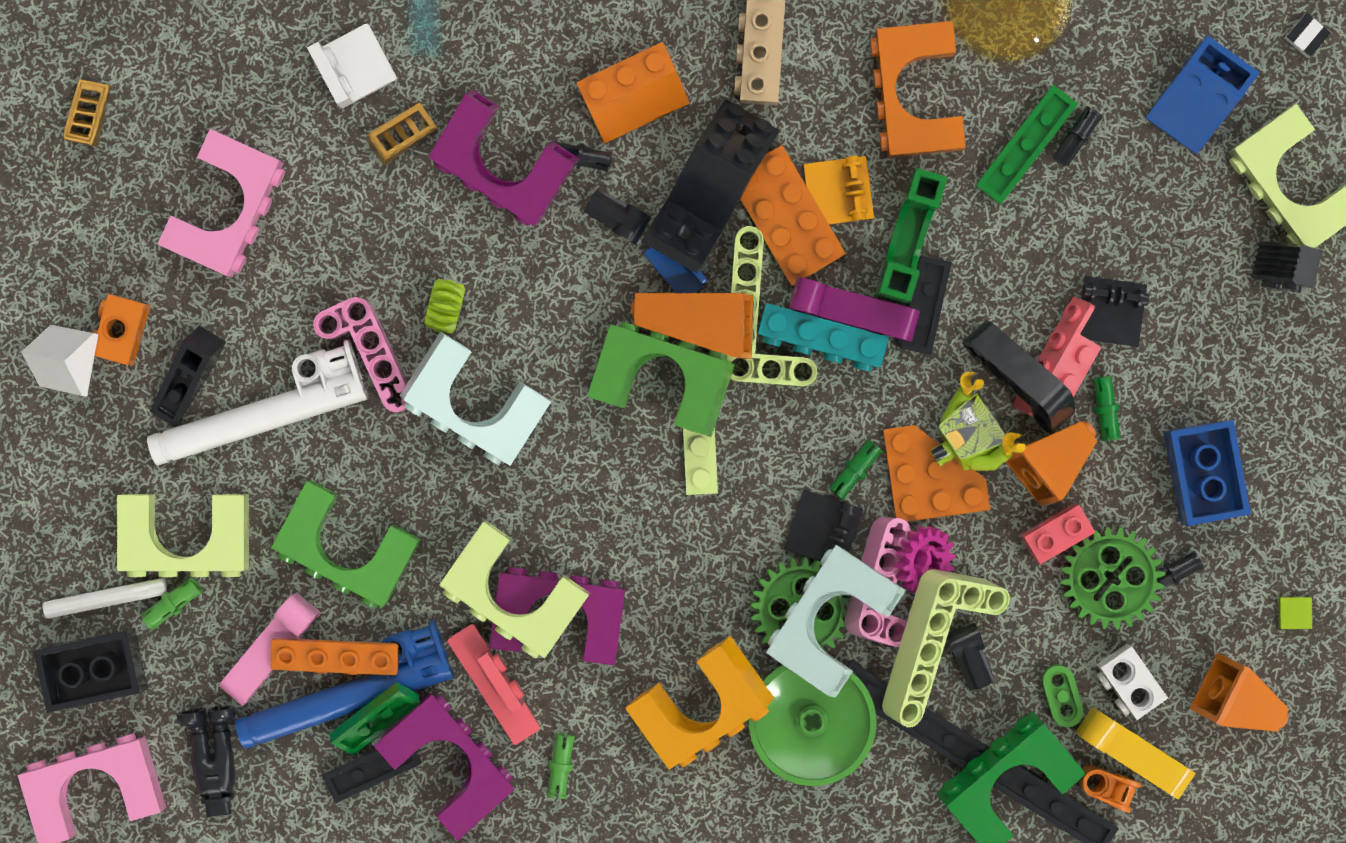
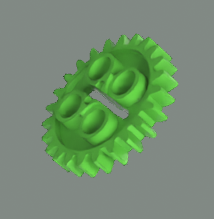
[1061,527,1166,630]
[749,557,850,650]

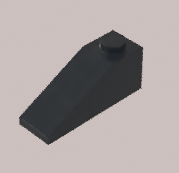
[150,326,226,427]

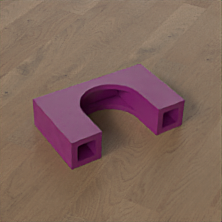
[428,89,579,227]
[489,566,626,666]
[372,693,515,841]

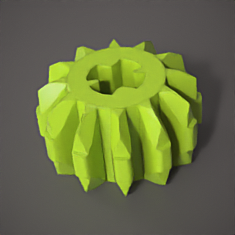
[424,279,465,334]

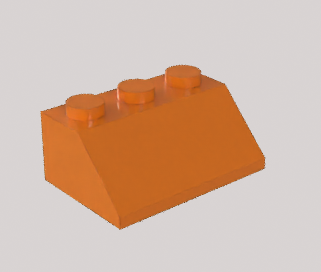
[576,42,690,144]

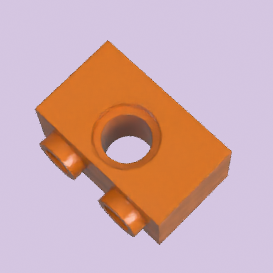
[93,294,151,366]

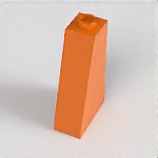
[631,293,753,359]

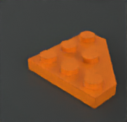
[883,425,990,522]

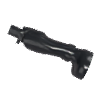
[176,705,236,817]

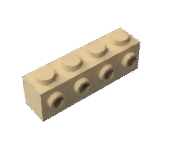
[734,0,785,106]

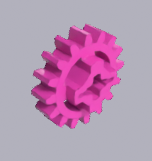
[894,526,956,594]

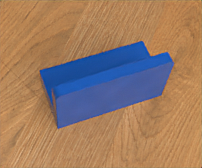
[644,247,708,293]

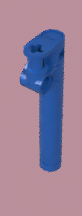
[235,619,454,749]

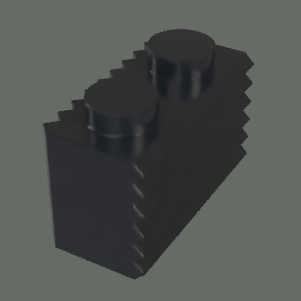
[1250,241,1322,293]

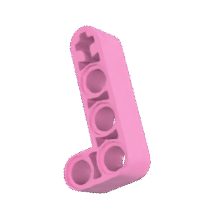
[313,297,408,412]
[844,517,910,647]
[219,593,321,706]

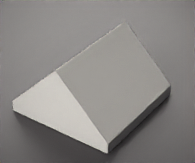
[21,325,98,396]

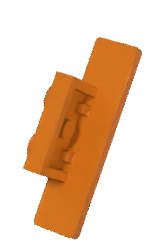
[271,638,398,675]

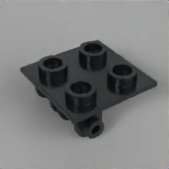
[1080,276,1149,347]
[784,489,863,561]

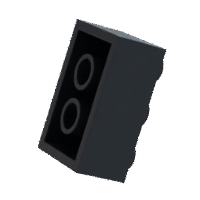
[33,628,148,713]

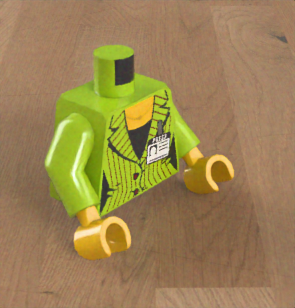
[930,371,1026,471]

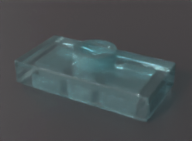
[407,0,444,57]

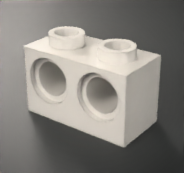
[1096,644,1168,720]

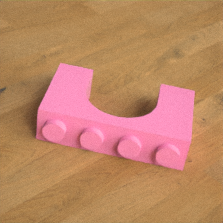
[158,129,285,277]
[17,733,166,843]

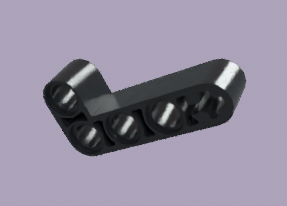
[963,320,1075,434]

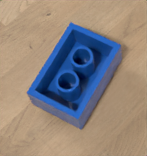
[1163,420,1251,526]

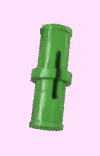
[141,577,203,630]
[546,733,575,799]

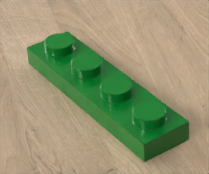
[975,84,1078,205]

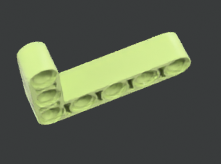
[726,226,817,386]
[882,569,1010,727]

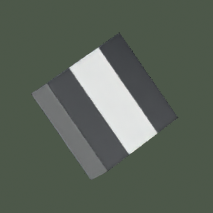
[1284,13,1331,58]

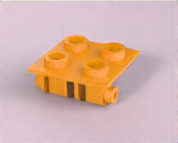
[803,156,874,225]

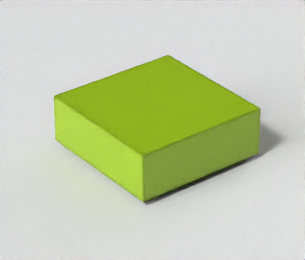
[1278,597,1312,629]

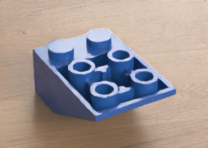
[1145,35,1260,154]

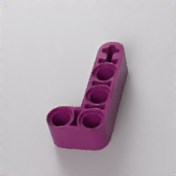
[789,277,920,342]

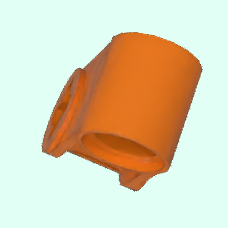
[1078,765,1142,813]

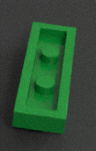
[329,682,420,755]

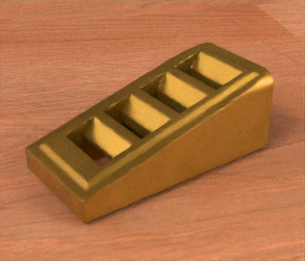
[63,79,111,147]
[366,102,437,166]

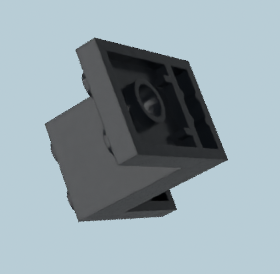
[641,99,780,273]

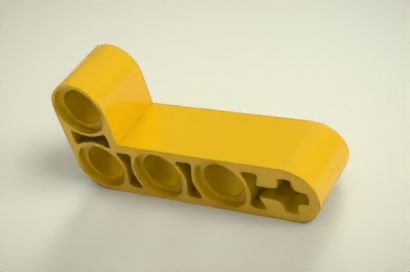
[1075,706,1196,800]

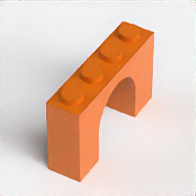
[870,21,966,158]

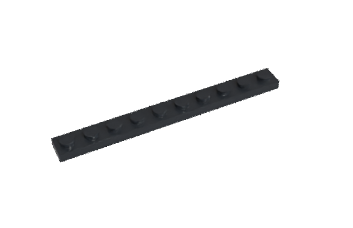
[846,660,1119,843]

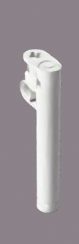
[147,339,368,466]

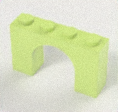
[1229,104,1346,248]
[117,494,249,577]
[440,521,590,659]

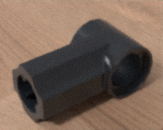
[584,188,652,245]
[947,623,995,691]

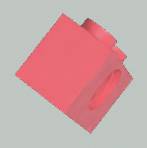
[1020,503,1095,564]

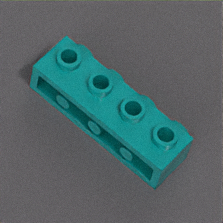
[757,303,889,372]

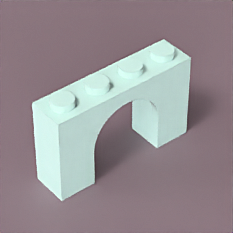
[400,331,551,465]
[766,545,906,698]

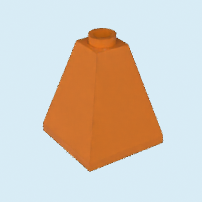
[1005,421,1097,506]
[1189,652,1289,732]

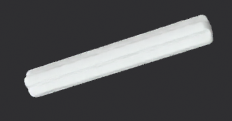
[43,578,167,618]

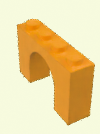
[625,636,775,770]

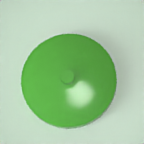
[749,665,876,786]

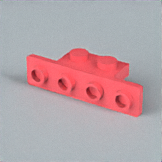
[1012,297,1102,417]
[448,624,540,745]

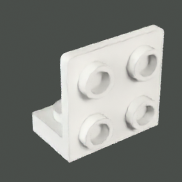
[307,24,397,109]

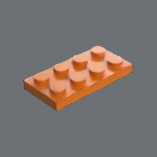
[741,145,846,286]

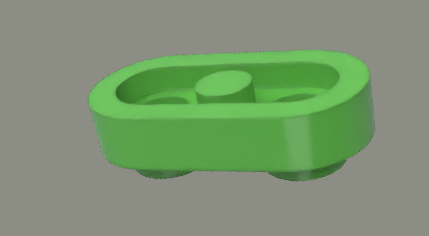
[1041,664,1083,727]

